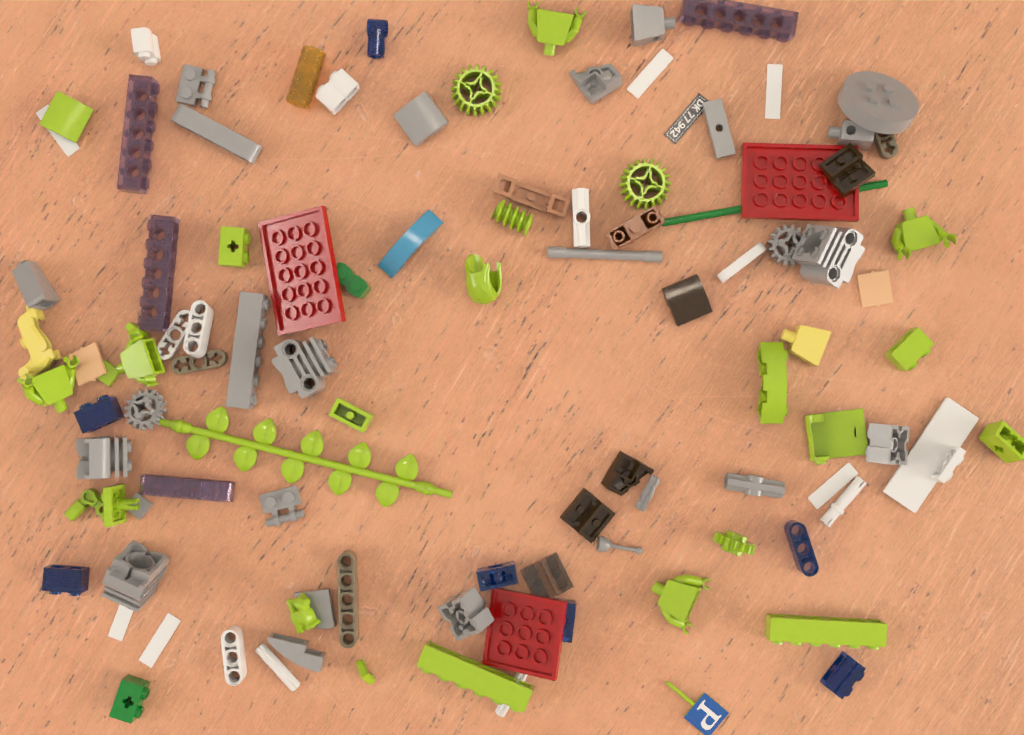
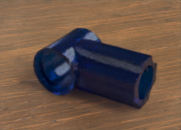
[367,19,388,59]

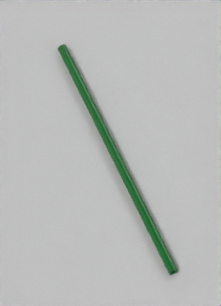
[662,180,888,227]

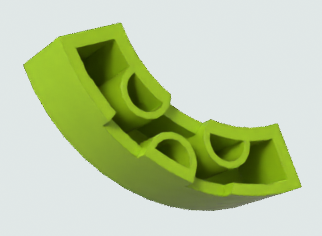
[757,342,788,424]

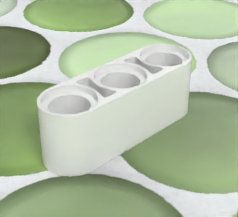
[183,300,214,359]
[221,625,247,686]

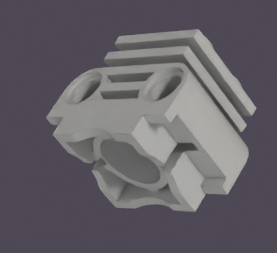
[791,224,865,289]
[271,337,338,399]
[76,436,132,479]
[102,540,170,612]

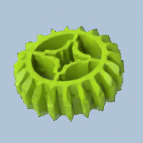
[450,64,502,117]
[619,158,671,210]

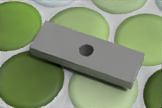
[702,98,736,159]

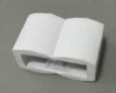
[130,27,161,66]
[315,68,360,115]

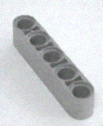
[171,103,263,164]

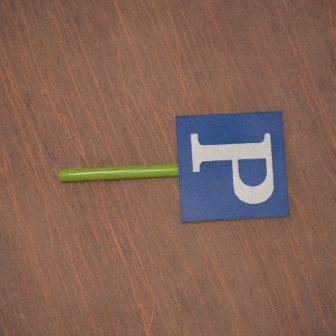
[666,681,729,735]

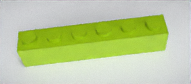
[765,613,887,650]
[417,641,534,713]

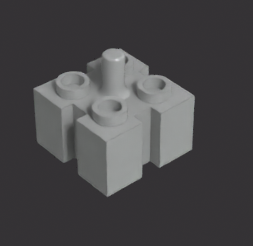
[865,423,910,465]
[437,587,494,641]

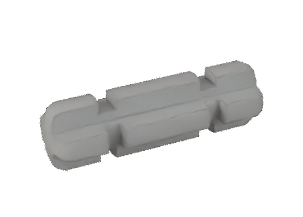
[635,475,660,512]

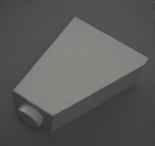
[12,260,61,311]

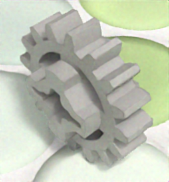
[767,224,803,266]
[124,388,167,431]

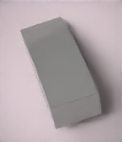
[267,632,326,673]

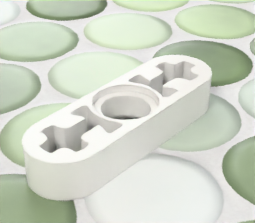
[717,242,766,283]
[157,310,190,360]

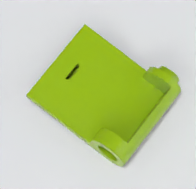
[804,408,868,465]

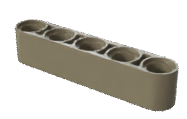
[337,550,359,648]

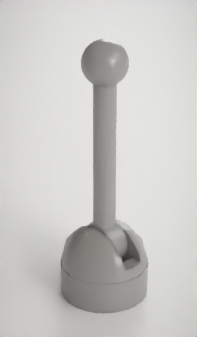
[596,536,643,554]

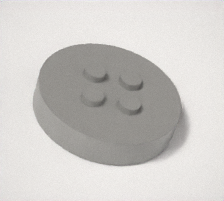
[838,71,919,134]

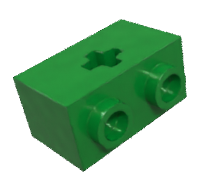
[109,674,150,724]

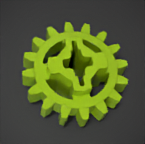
[713,530,756,556]

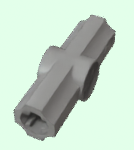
[724,473,785,498]

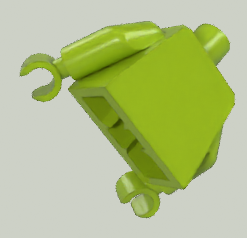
[527,1,586,56]
[891,207,957,260]
[117,327,165,387]
[17,354,79,414]
[652,574,712,634]

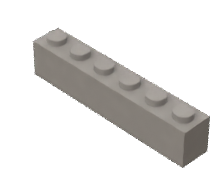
[226,291,270,409]

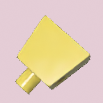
[780,325,831,366]

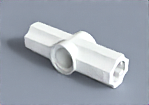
[572,188,590,248]

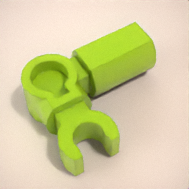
[64,488,104,521]

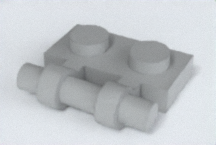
[175,64,216,109]
[259,485,305,527]

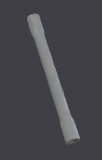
[547,246,663,263]

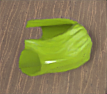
[465,254,502,305]

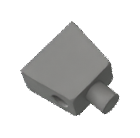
[630,4,675,47]
[827,120,875,151]

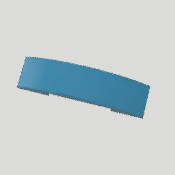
[378,210,443,278]

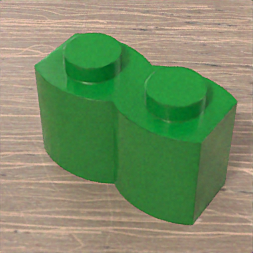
[336,262,371,299]

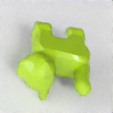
[286,593,321,634]

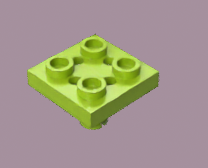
[101,484,140,527]

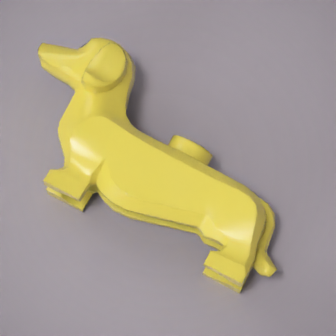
[17,305,63,380]

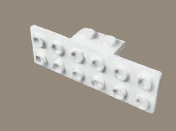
[883,398,979,513]

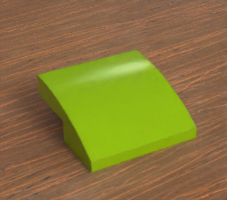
[39,91,94,143]

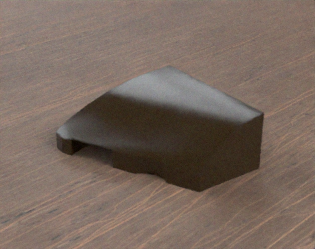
[601,451,654,496]

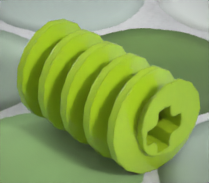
[491,199,533,237]

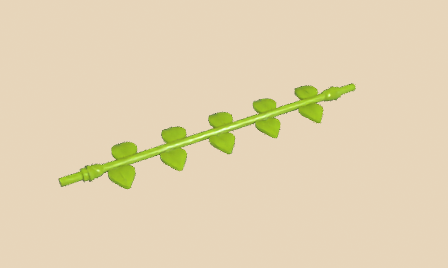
[159,406,453,507]

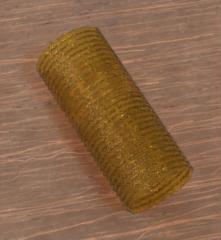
[286,45,326,109]

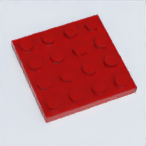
[482,587,568,681]

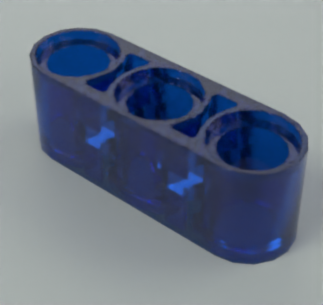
[784,520,819,577]

